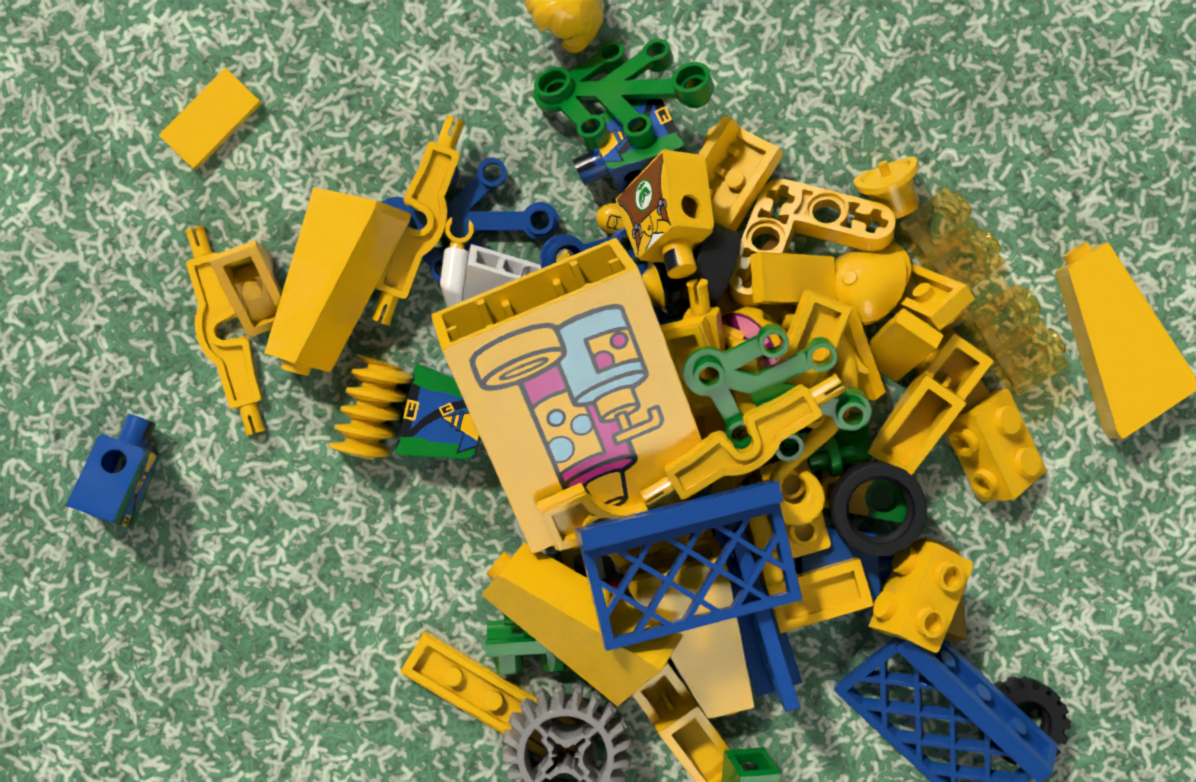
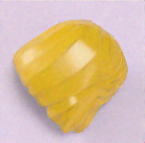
[524,0,604,53]

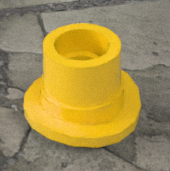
[853,156,920,219]

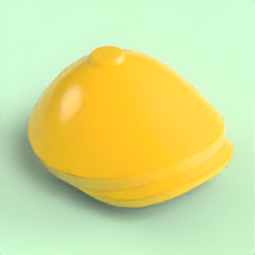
[834,241,912,325]

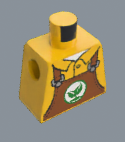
[616,149,714,279]

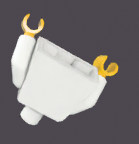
[440,217,570,308]

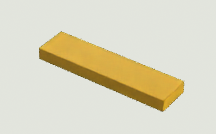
[400,630,578,758]

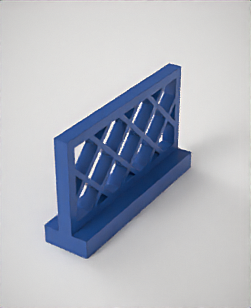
[574,480,803,651]
[713,522,802,712]
[834,637,1058,782]

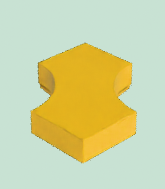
[535,482,664,568]

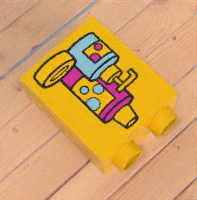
[431,238,702,554]

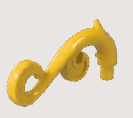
[769,310,870,526]

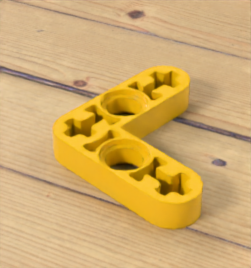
[729,179,896,307]

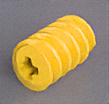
[328,354,413,460]

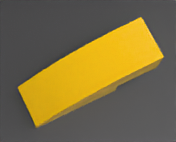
[868,329,994,476]
[632,660,745,782]

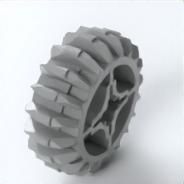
[502,682,632,782]

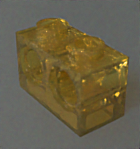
[895,187,1006,290]
[961,283,1070,396]

